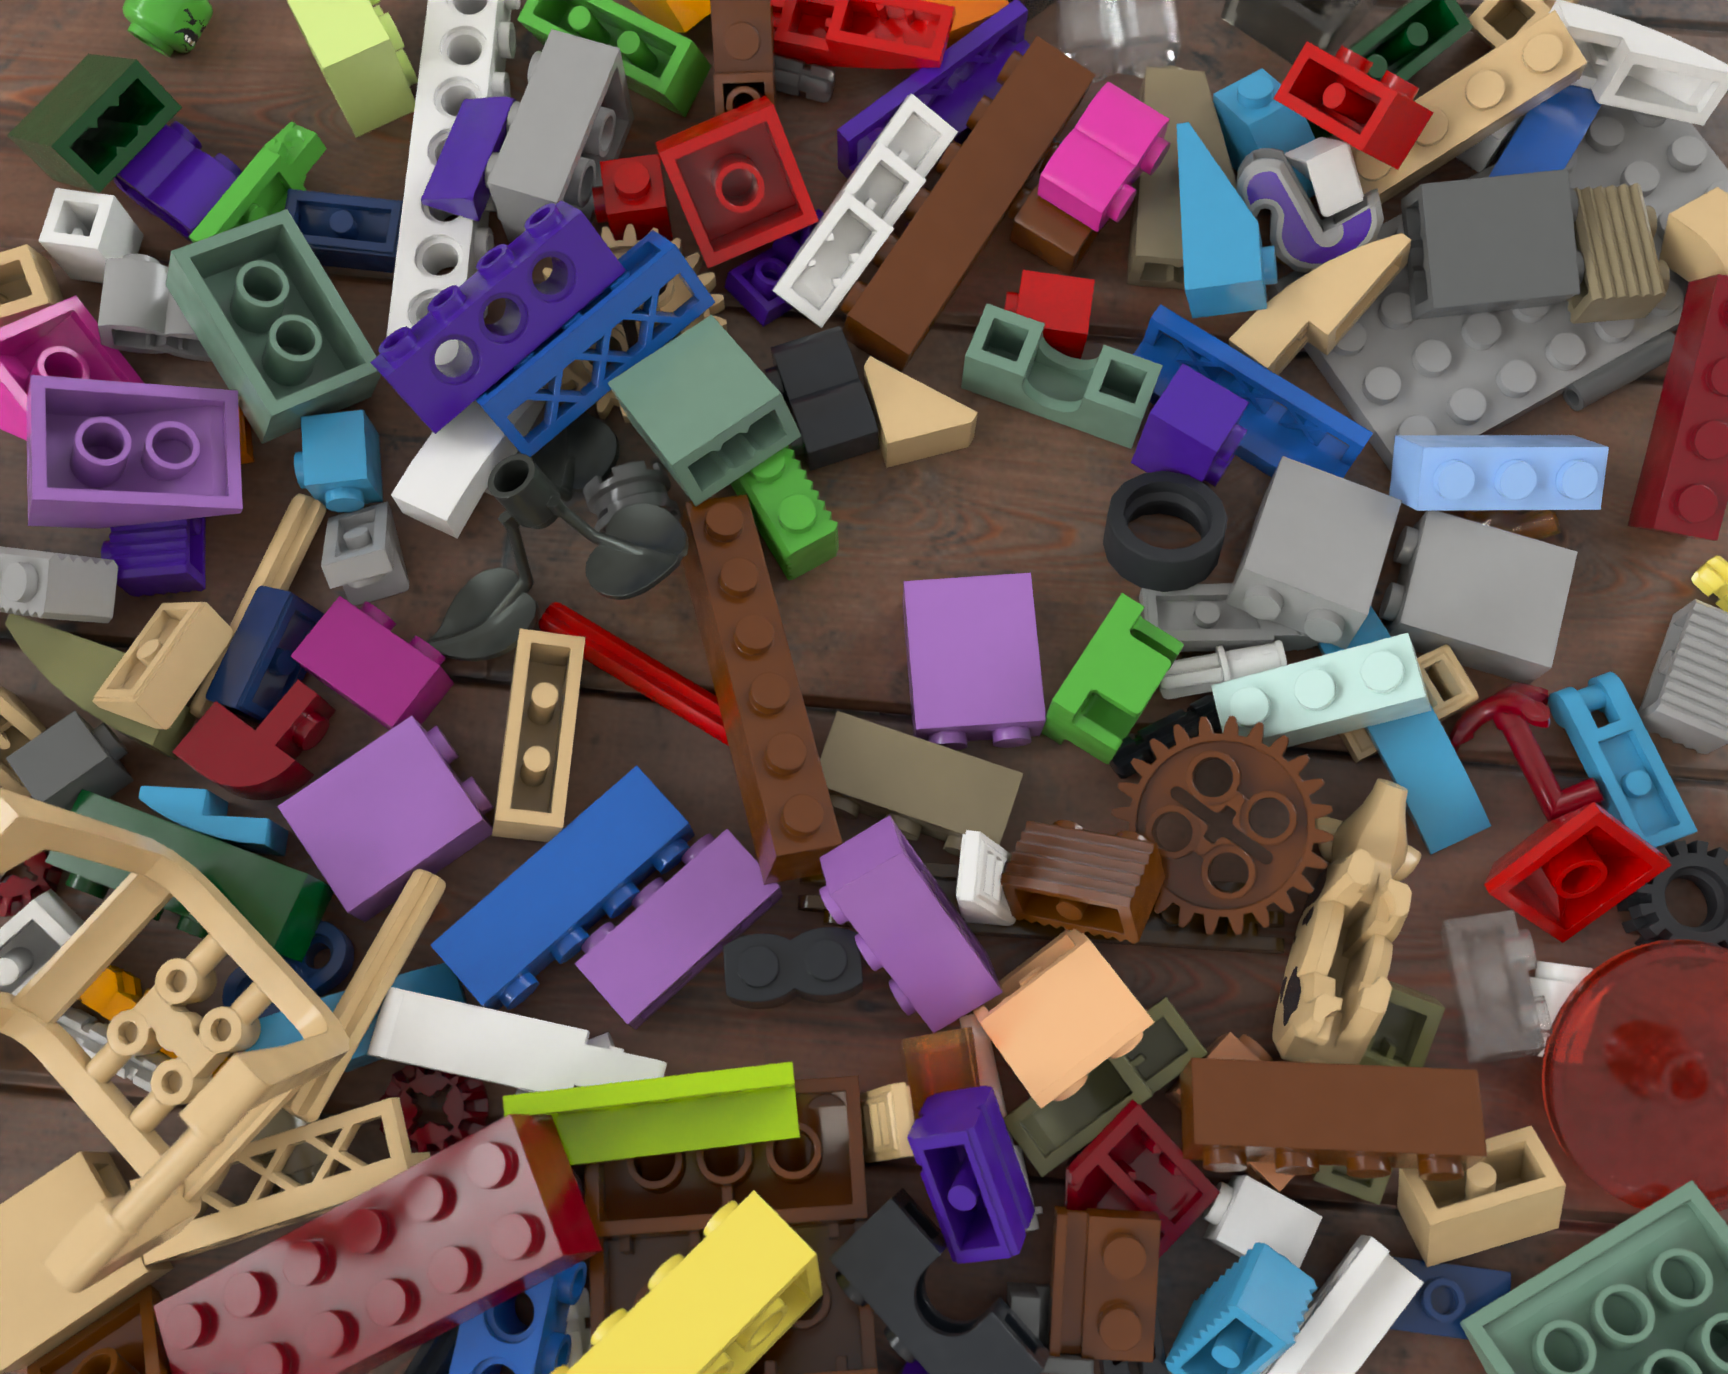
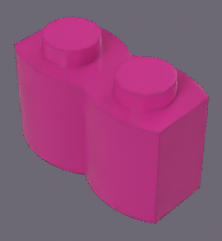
[1037,81,1171,232]

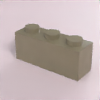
[820,711,1024,857]

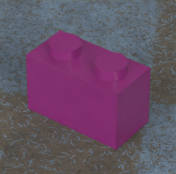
[291,596,454,730]

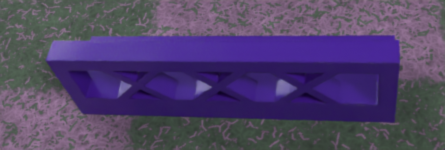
[837,0,1030,179]

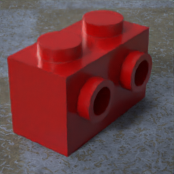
[1273,41,1434,170]

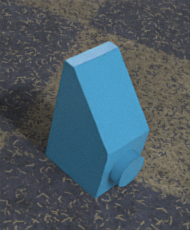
[1213,68,1315,198]

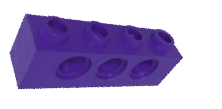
[370,200,626,434]

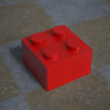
[655,95,819,268]

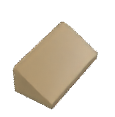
[92,602,234,730]

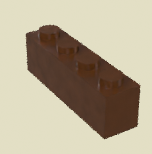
[1180,1058,1487,1181]

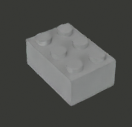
[485,29,634,244]

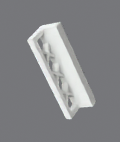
[1260,1234,1423,1374]

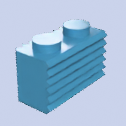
[1165,1242,1317,1374]

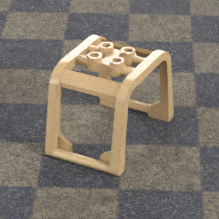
[0,788,349,1293]

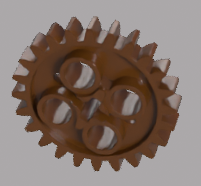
[1111,716,1334,935]

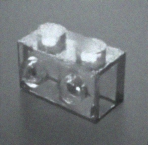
[1441,910,1553,1064]

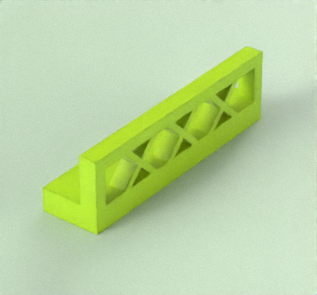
[503,1062,800,1166]

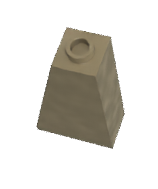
[1127,66,1236,290]

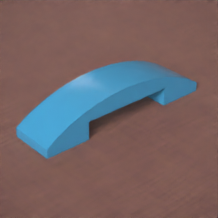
[1318,606,1491,855]

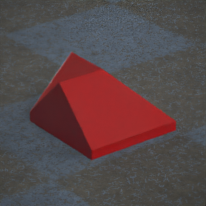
[1484,802,1672,943]

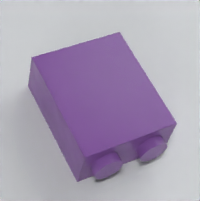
[902,573,1046,751]
[277,716,494,922]

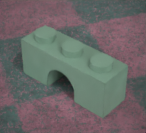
[961,303,1163,449]

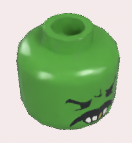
[122,0,213,58]

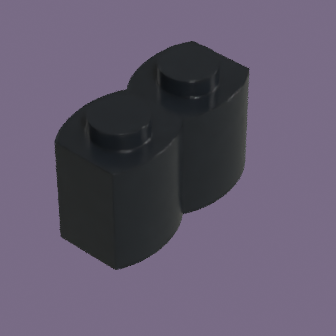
[764,326,879,471]
[723,927,863,1009]

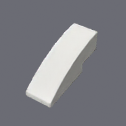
[1549,0,1728,126]
[391,387,546,538]

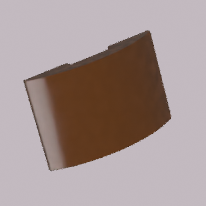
[585,1075,878,1374]

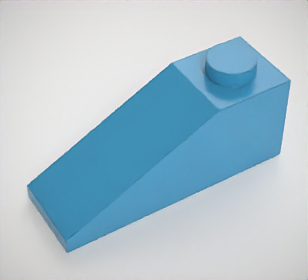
[1176,122,1278,319]

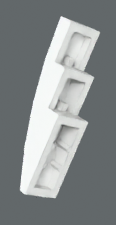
[772,93,958,328]

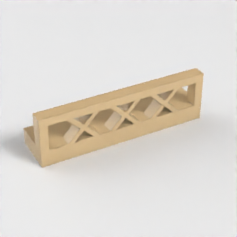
[130,1097,431,1265]

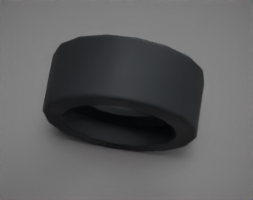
[1103,471,1228,592]

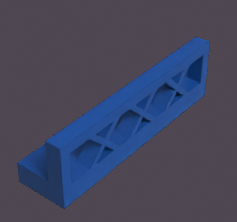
[475,230,715,457]
[1133,304,1373,478]

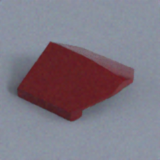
[1065,1099,1220,1258]

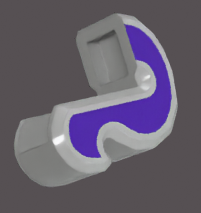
[1236,148,1384,273]

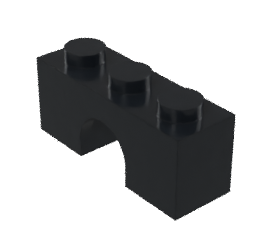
[829,1188,1050,1374]

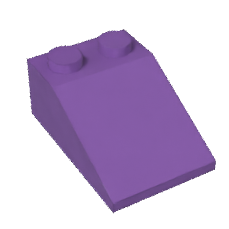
[26,375,243,529]

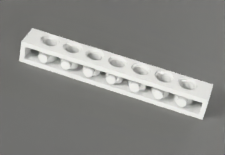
[386,0,521,365]

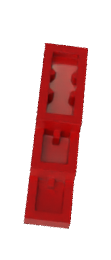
[771,0,956,69]

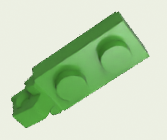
[189,122,327,243]

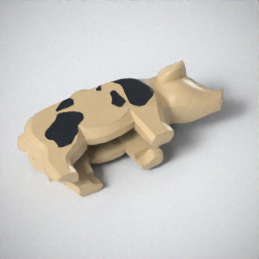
[1272,778,1422,1065]

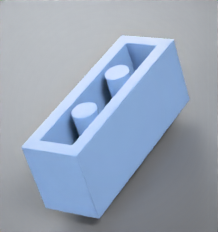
[1389,435,1609,511]

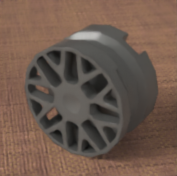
[583,461,681,534]

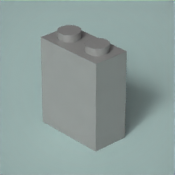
[1225,456,1402,649]
[1379,511,1578,684]

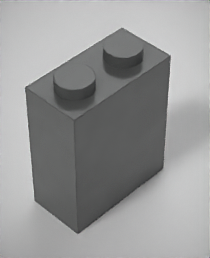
[1401,169,1584,320]

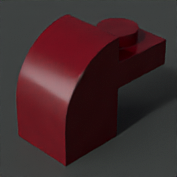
[172,680,336,800]

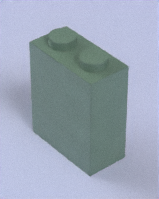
[608,315,801,507]

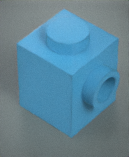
[294,410,383,512]

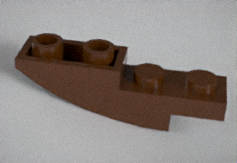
[710,0,777,116]

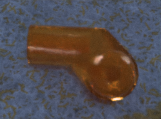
[1463,510,1562,541]

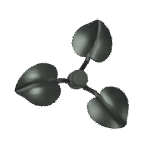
[427,402,689,662]

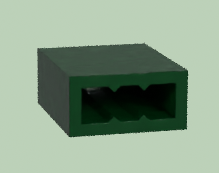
[7,54,182,193]

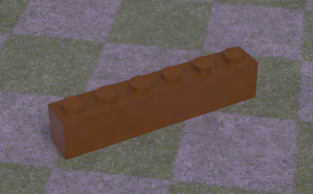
[840,36,1096,372]
[681,495,843,885]

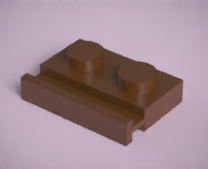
[1047,1206,1161,1363]

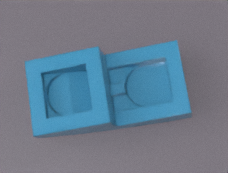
[139,786,289,856]

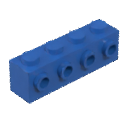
[430,765,695,1010]

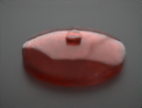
[1541,939,1728,1212]

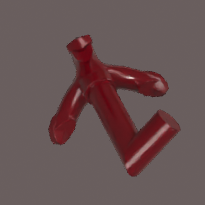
[1448,683,1605,822]

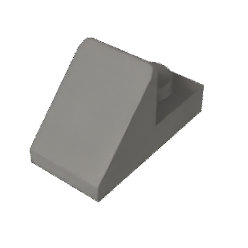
[321,501,409,605]

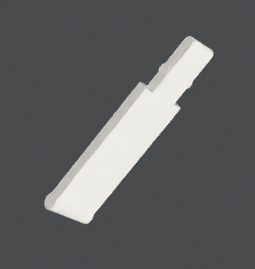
[367,987,667,1092]

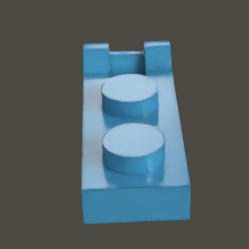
[1548,672,1698,848]

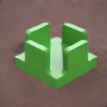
[1041,593,1184,765]

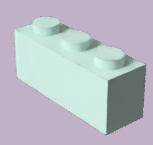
[1211,633,1432,747]

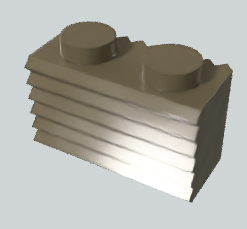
[1567,183,1670,324]

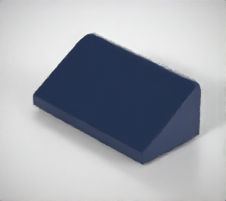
[285,189,403,273]
[205,586,324,724]

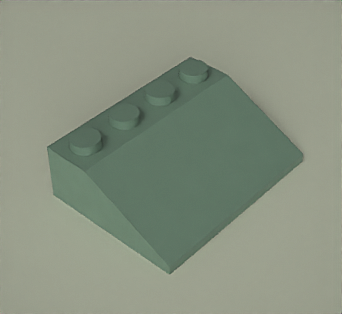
[1460,1180,1728,1374]

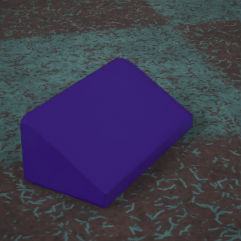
[421,96,517,222]

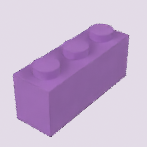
[819,815,1003,1033]
[575,829,783,1030]

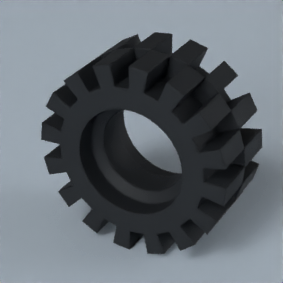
[1617,840,1728,965]

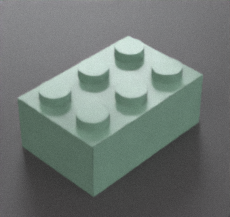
[166,209,381,444]

